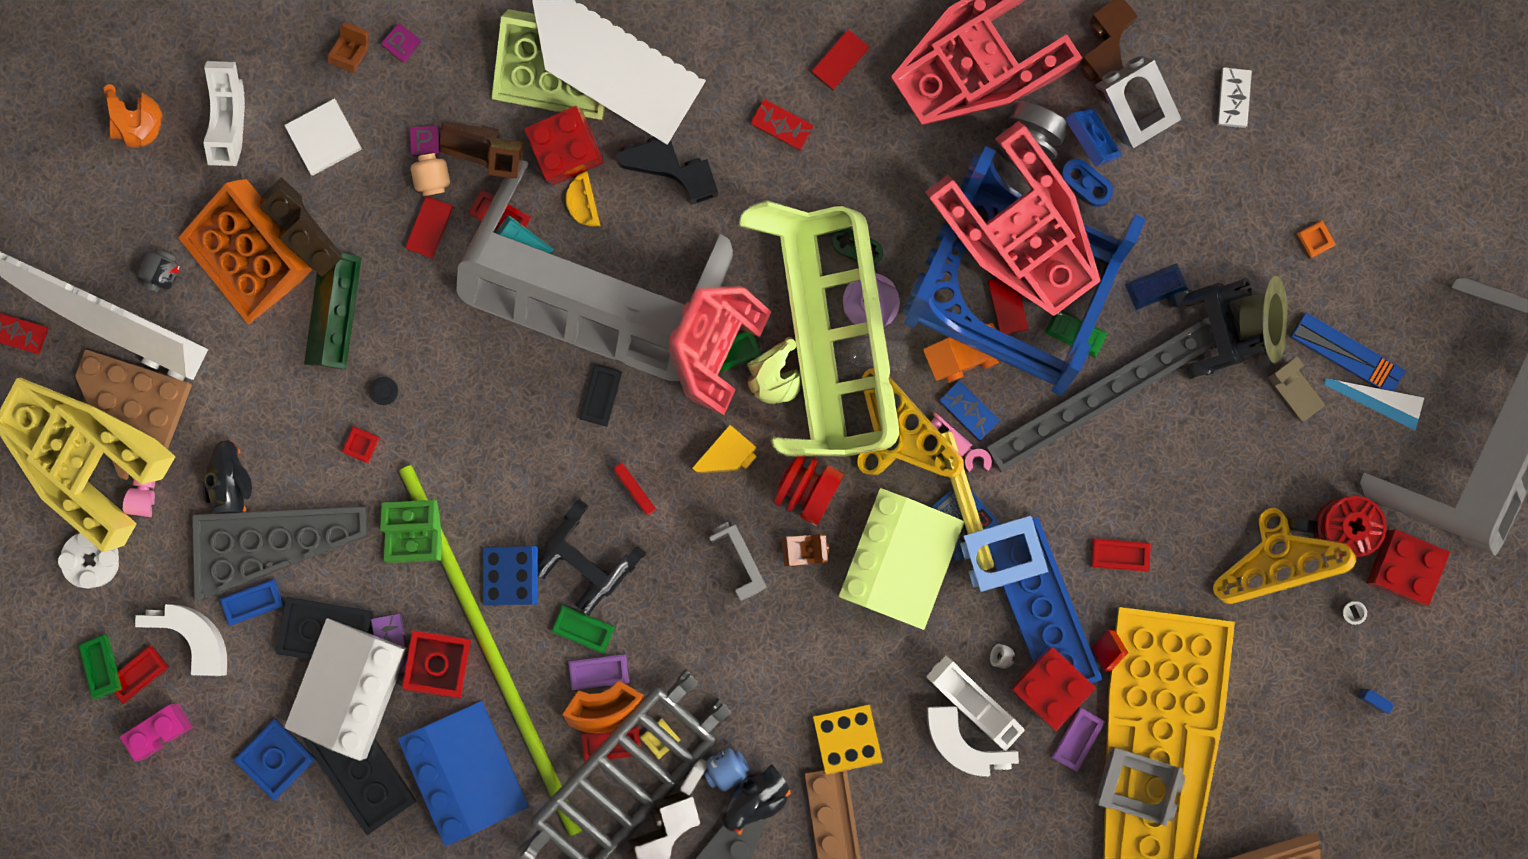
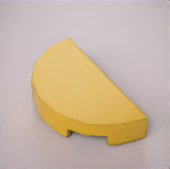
[566,171,601,227]

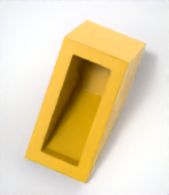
[692,425,757,474]

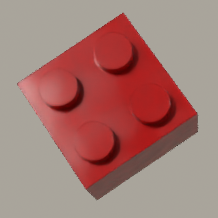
[525,106,605,185]
[1366,529,1450,606]
[402,631,471,700]
[1009,646,1096,731]

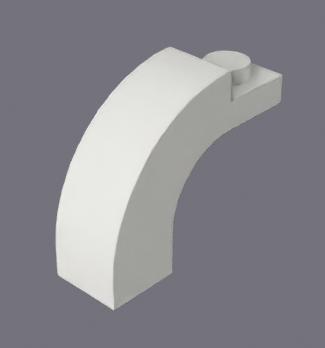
[203,61,245,166]
[135,604,227,676]
[926,706,1019,776]

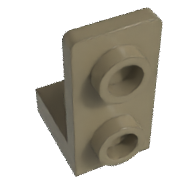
[1267,356,1325,422]

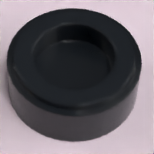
[1288,518,1317,533]

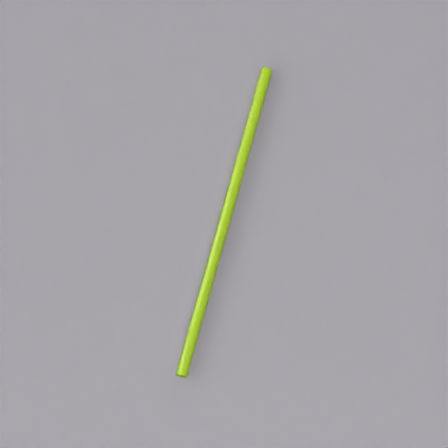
[399,465,582,837]

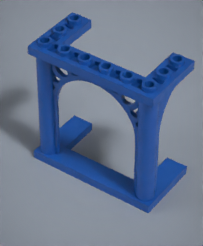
[902,146,1146,396]

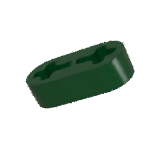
[832,229,883,266]

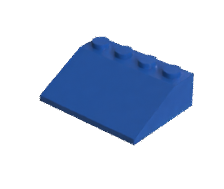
[398,701,529,847]

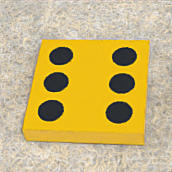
[813,705,883,775]

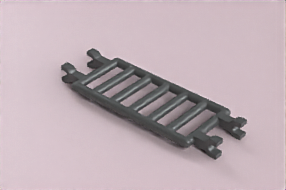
[517,669,731,859]

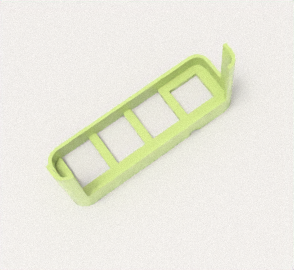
[740,201,899,456]

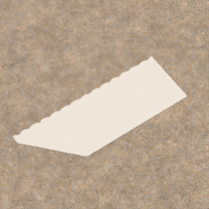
[532,0,706,145]

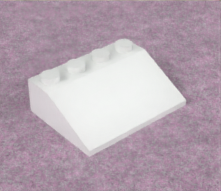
[284,618,409,760]

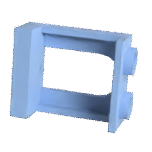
[960,516,1048,592]

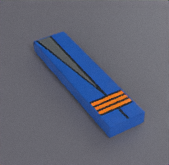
[1290,312,1406,392]

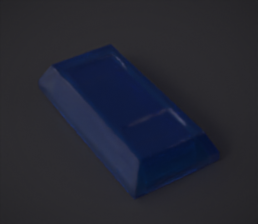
[1125,263,1188,310]

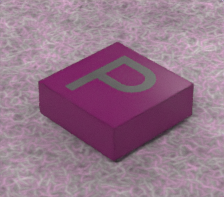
[381,23,422,63]
[410,126,441,157]

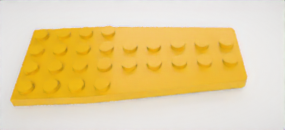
[1103,607,1235,859]

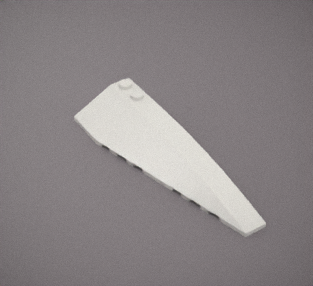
[0,252,208,381]

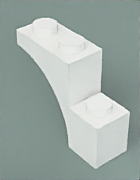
[926,656,1025,752]

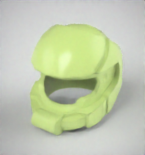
[747,337,802,404]

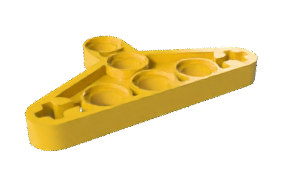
[857,368,964,478]
[1213,508,1356,604]

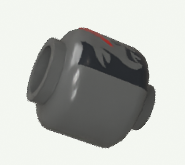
[137,249,180,293]

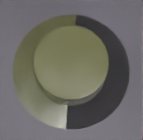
[1240,276,1288,363]

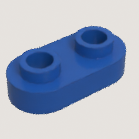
[1061,159,1113,207]

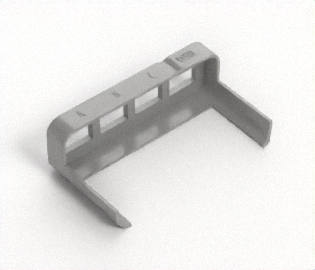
[457,161,733,381]
[1360,278,1528,555]

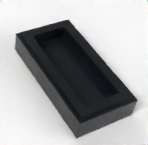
[580,364,623,427]

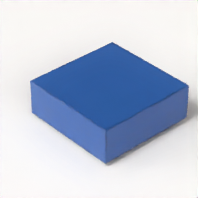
[1357,688,1394,714]

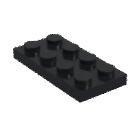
[303,737,417,835]

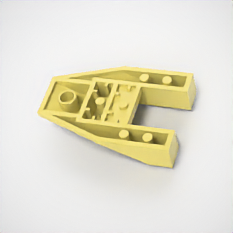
[0,378,176,552]

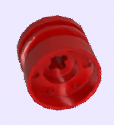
[773,456,845,527]
[1315,496,1387,558]

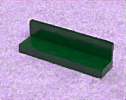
[304,253,362,369]

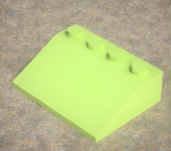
[492,9,605,120]
[839,488,965,630]

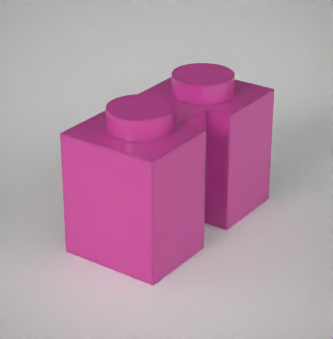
[120,704,193,762]

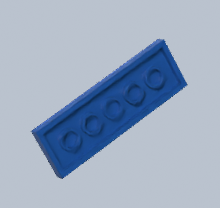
[988,517,1102,683]

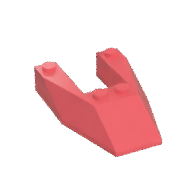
[891,0,1082,125]
[925,121,1101,316]
[668,286,771,415]

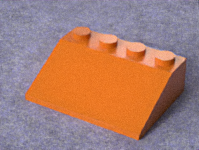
[178,179,313,324]

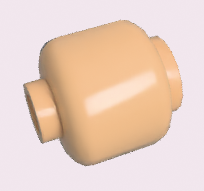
[411,153,450,196]

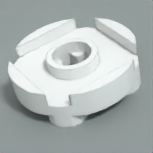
[58,533,119,589]

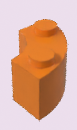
[923,323,999,383]
[562,680,644,733]

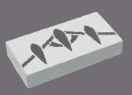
[1217,68,1252,128]

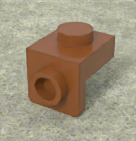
[328,22,369,73]
[782,534,829,566]

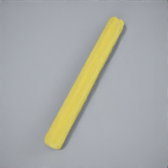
[942,432,994,571]

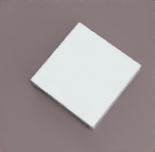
[285,99,362,176]

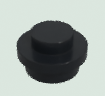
[369,377,398,405]

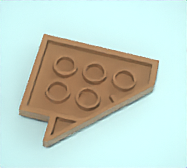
[75,349,192,480]

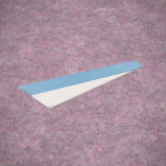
[1324,378,1424,431]

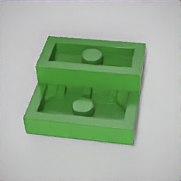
[380,500,442,563]

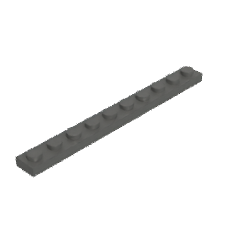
[986,303,1240,473]

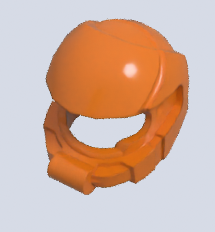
[104,84,163,148]

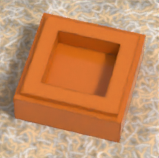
[1296,220,1336,259]

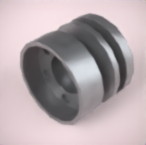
[995,101,1070,164]

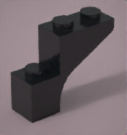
[615,137,719,205]

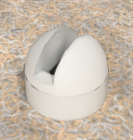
[1343,601,1367,625]
[990,644,1015,669]

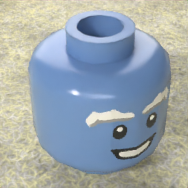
[704,748,749,792]

